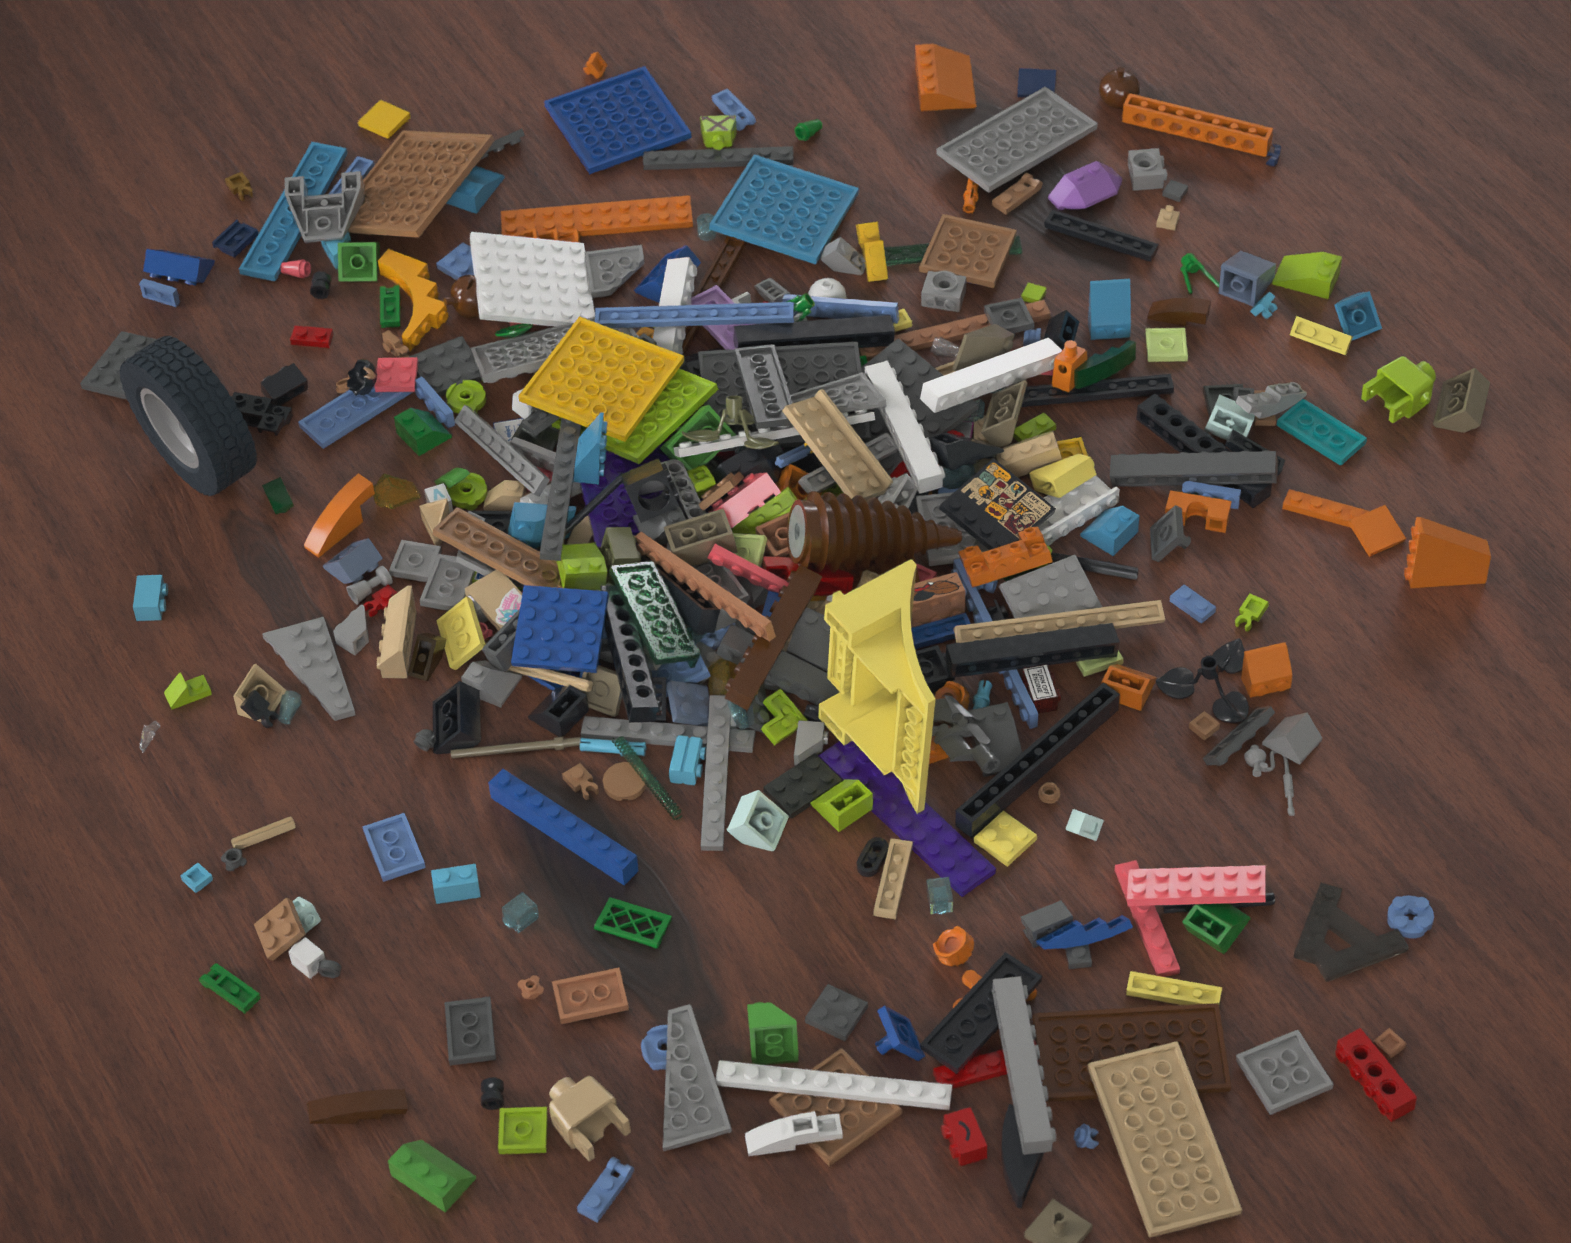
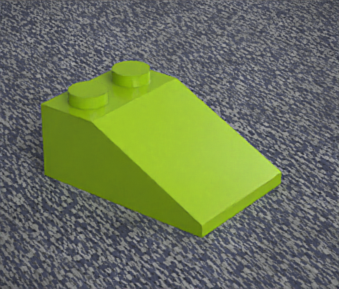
[1272,252,1342,299]
[556,543,607,590]

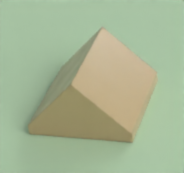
[233,664,287,722]

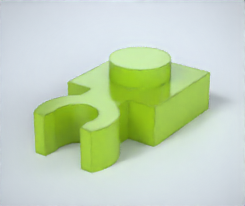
[1235,593,1269,632]

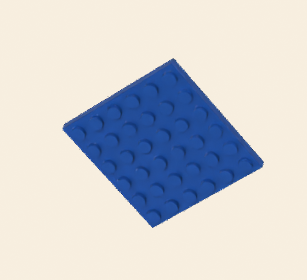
[544,66,692,174]

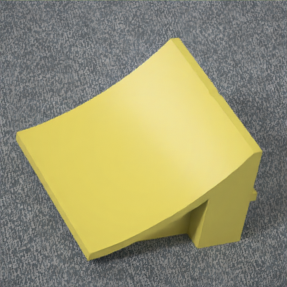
[818,559,936,814]

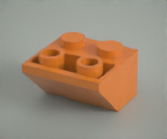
[1101,664,1157,711]

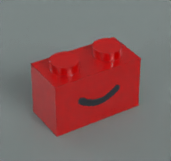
[941,1107,987,1166]

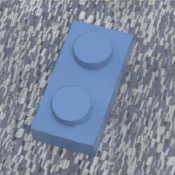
[139,278,180,307]
[1170,585,1216,624]

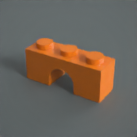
[1165,490,1232,533]

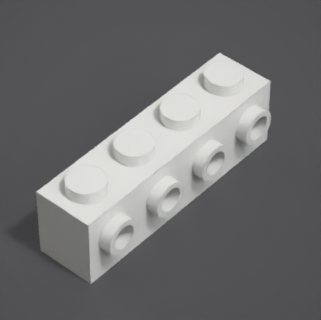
[878,473,917,509]

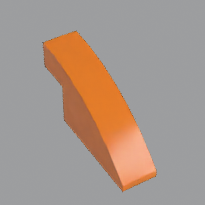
[304,473,375,558]

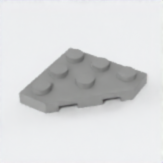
[584,245,644,298]

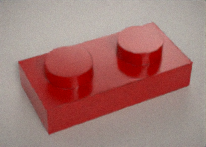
[290,325,333,348]

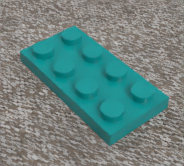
[1277,399,1367,466]

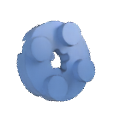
[1387,896,1434,938]
[641,1025,668,1070]

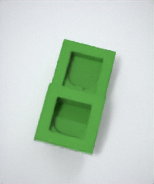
[434,468,470,489]

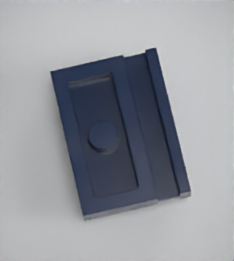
[212,219,259,258]

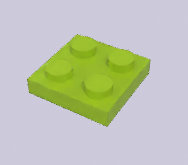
[498,1107,548,1154]

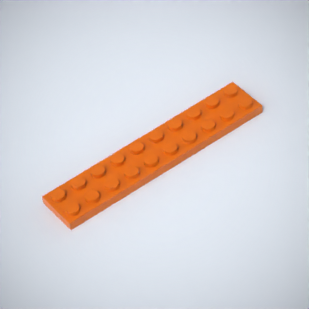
[501,195,693,237]

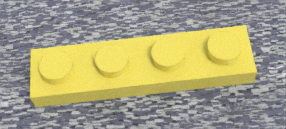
[1126,971,1222,1005]

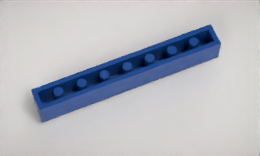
[488,769,639,885]

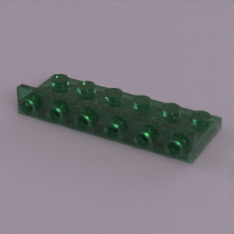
[609,561,700,668]

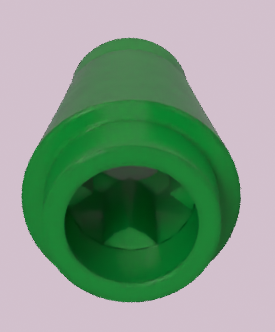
[795,119,823,141]

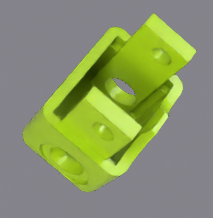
[1361,356,1436,423]

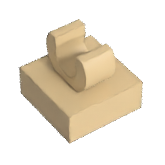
[1156,205,1180,230]

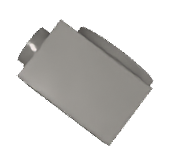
[1128,148,1167,191]
[921,271,966,312]

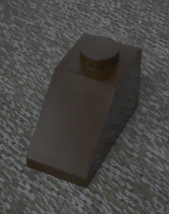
[407,633,447,681]

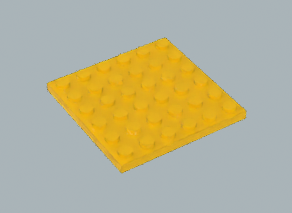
[518,317,684,442]

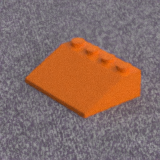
[915,44,976,111]

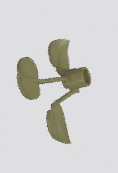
[682,395,779,449]

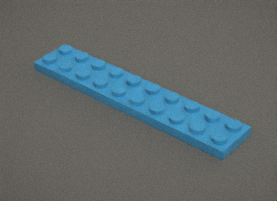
[239,142,347,281]

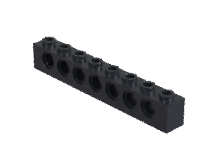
[1136,394,1272,509]
[600,585,660,723]

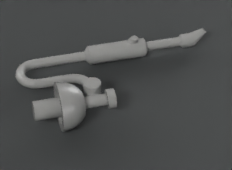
[1244,745,1295,816]

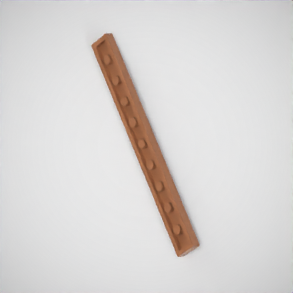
[858,300,1051,362]
[635,532,776,642]

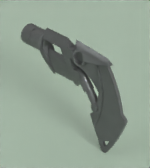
[932,695,1000,774]

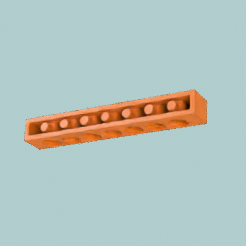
[1122,93,1273,157]

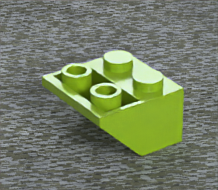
[811,779,873,832]

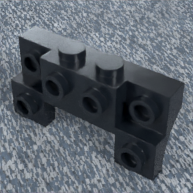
[232,392,293,436]

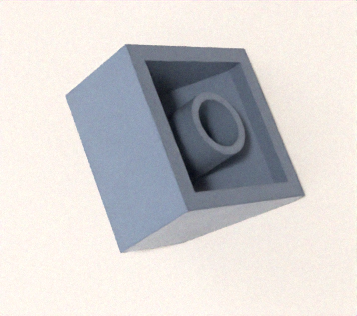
[323,538,383,584]

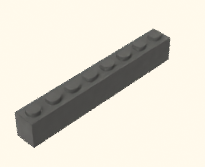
[1110,450,1278,487]

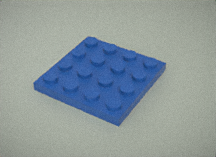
[511,585,609,673]

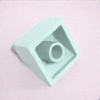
[727,790,789,851]

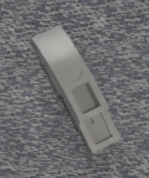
[1235,382,1307,419]

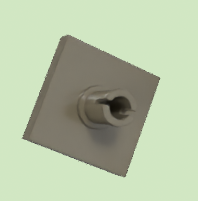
[579,665,622,717]
[1024,1199,1092,1243]

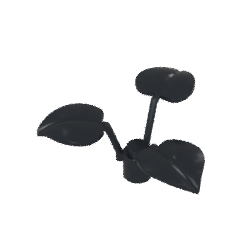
[1156,638,1249,723]

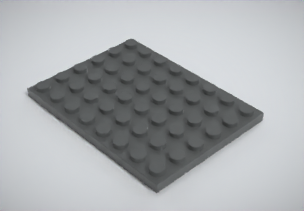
[698,342,871,452]

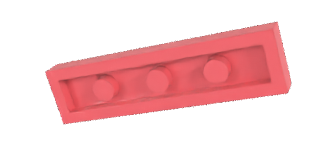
[707,544,789,593]

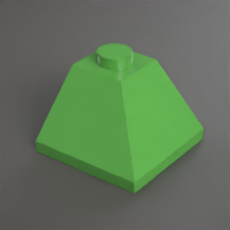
[338,242,380,281]

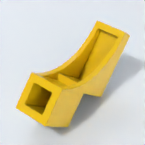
[856,222,888,282]

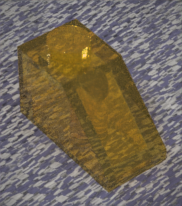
[373,474,421,509]

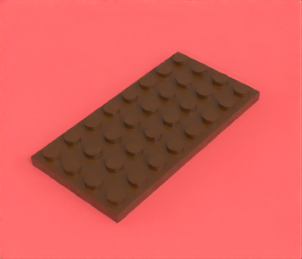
[1033,1003,1232,1102]

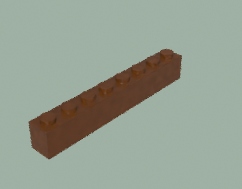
[725,565,823,711]

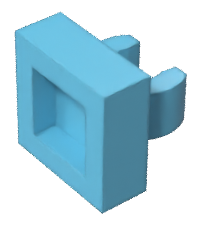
[1250,292,1277,319]

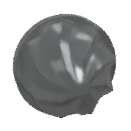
[413,729,436,752]

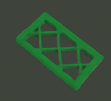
[594,897,672,949]

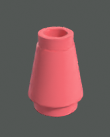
[280,259,311,279]

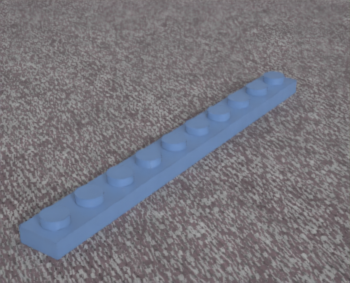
[595,302,794,328]
[951,558,1038,729]

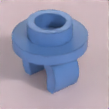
[1074,1124,1098,1149]

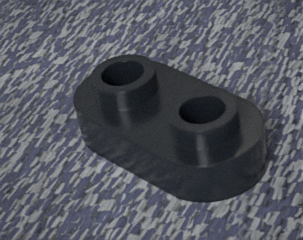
[857,837,889,877]

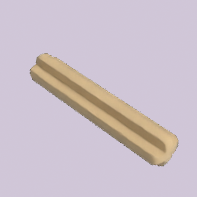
[231,817,295,849]

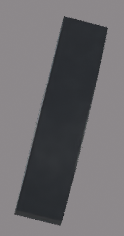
[1001,1104,1045,1209]

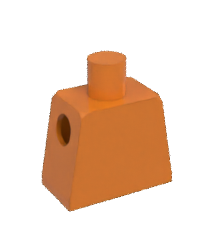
[1052,341,1087,392]

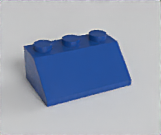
[634,245,701,303]
[143,249,215,285]

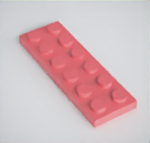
[1127,865,1266,906]

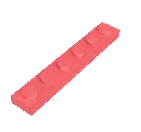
[1115,860,1180,977]

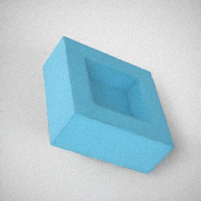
[181,863,213,893]

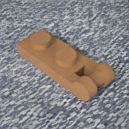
[992,173,1043,215]

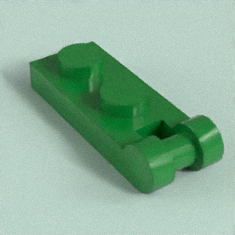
[380,285,401,328]
[199,963,261,1013]

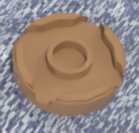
[603,762,647,801]

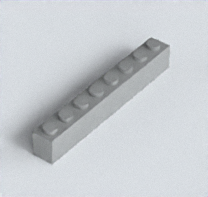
[992,976,1056,1155]

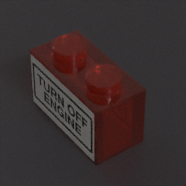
[1022,664,1061,714]

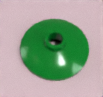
[495,323,533,338]

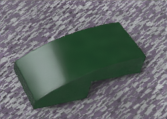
[262,477,294,515]

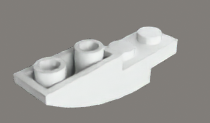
[745,1112,843,1156]

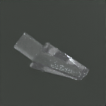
[139,721,161,753]

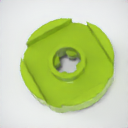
[446,380,486,414]
[446,473,488,511]

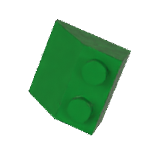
[394,408,452,456]

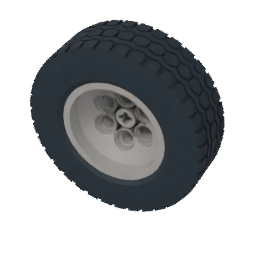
[120,336,257,496]

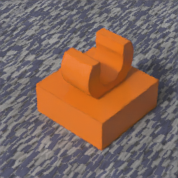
[583,52,608,78]

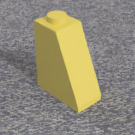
[1029,454,1096,498]

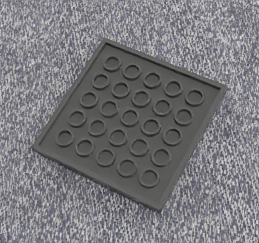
[861,338,979,475]

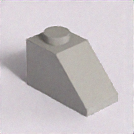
[794,721,829,766]

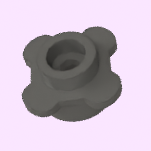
[221,848,247,871]

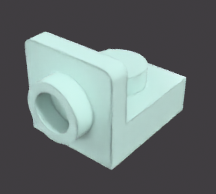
[293,897,321,933]

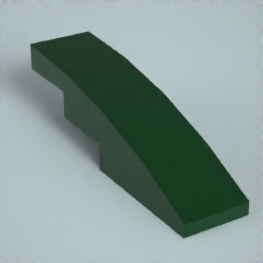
[1074,340,1136,389]

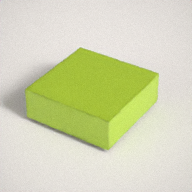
[1021,283,1046,303]

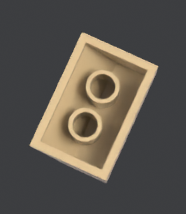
[996,430,1062,477]

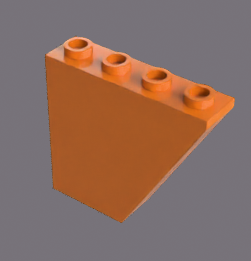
[1404,517,1491,588]

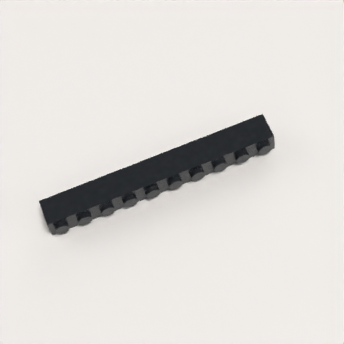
[955,683,1120,838]

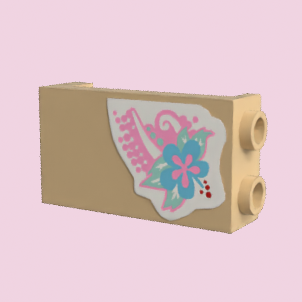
[465,570,522,631]

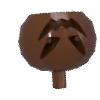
[1099,67,1140,109]
[444,275,479,318]

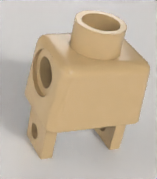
[549,1076,631,1161]

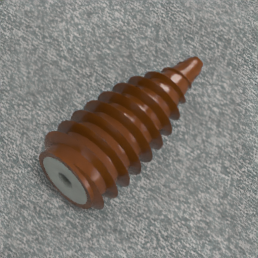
[787,491,962,573]

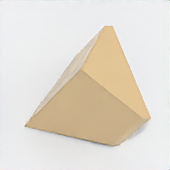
[419,498,450,546]

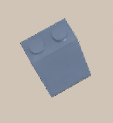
[1219,251,1276,307]

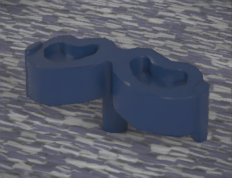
[1266,144,1281,167]

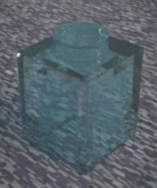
[927,877,953,914]
[502,892,539,934]

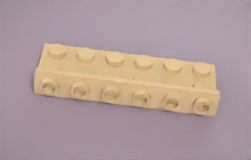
[782,389,893,500]

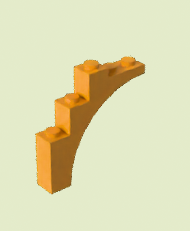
[378,249,448,352]

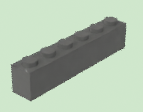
[716,624,840,706]

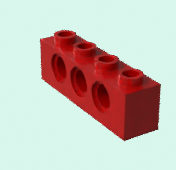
[1335,1028,1417,1122]

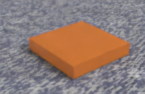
[1348,505,1406,557]

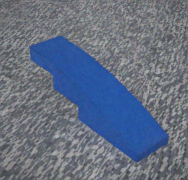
[1036,915,1133,949]

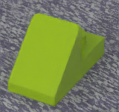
[687,464,716,499]
[164,672,212,710]

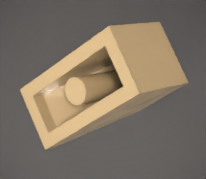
[483,480,527,511]

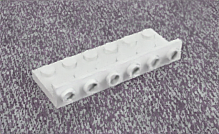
[1038,476,1120,546]

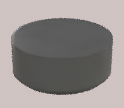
[318,960,342,978]

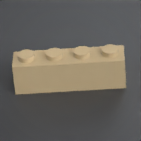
[377,586,417,678]

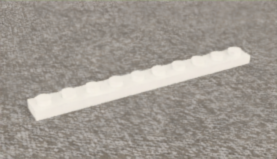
[674,409,875,457]
[715,1061,952,1110]

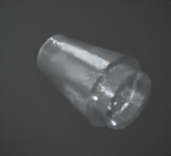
[930,337,960,358]

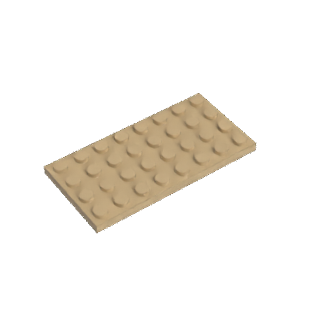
[1087,1041,1242,1238]

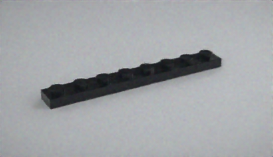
[1022,374,1174,407]

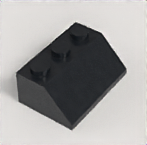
[433,681,481,754]

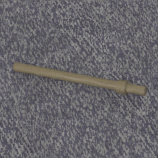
[451,737,581,759]

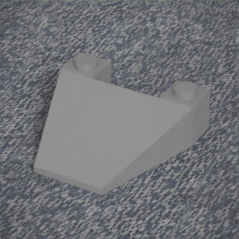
[285,171,364,243]

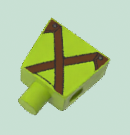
[700,115,737,150]

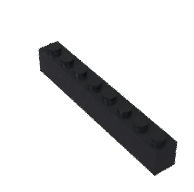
[733,315,895,349]
[945,623,1120,678]

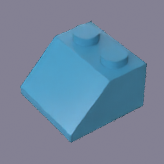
[1080,506,1140,556]

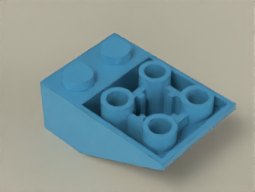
[574,412,607,484]

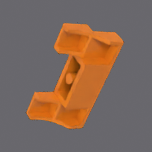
[958,526,1052,588]

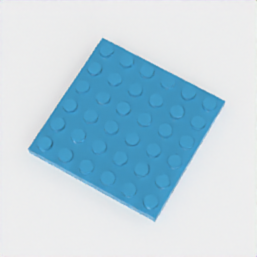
[709,154,859,264]

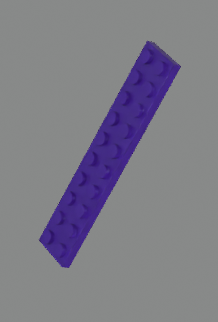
[818,741,996,897]

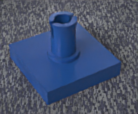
[875,1006,925,1061]

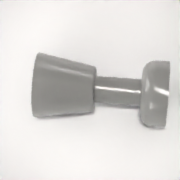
[346,566,393,604]

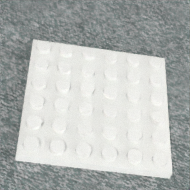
[470,232,595,326]

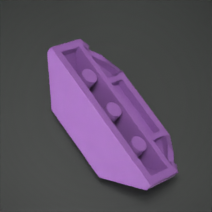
[1048,161,1122,210]

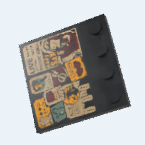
[939,458,1056,550]

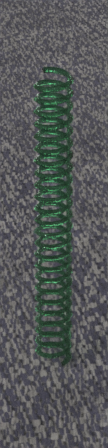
[612,736,682,820]

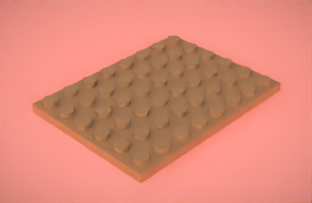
[348,131,494,237]

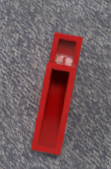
[762,557,854,596]

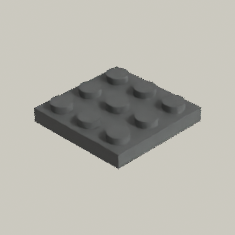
[408,336,482,397]

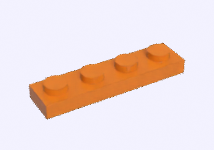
[1282,489,1369,528]

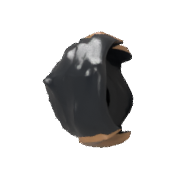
[347,359,377,396]

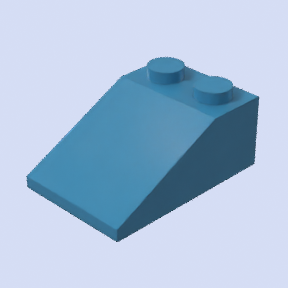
[446,166,504,214]
[1088,279,1131,340]
[508,502,576,548]

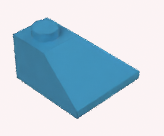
[1335,291,1382,340]

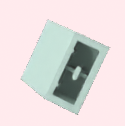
[1204,395,1255,440]

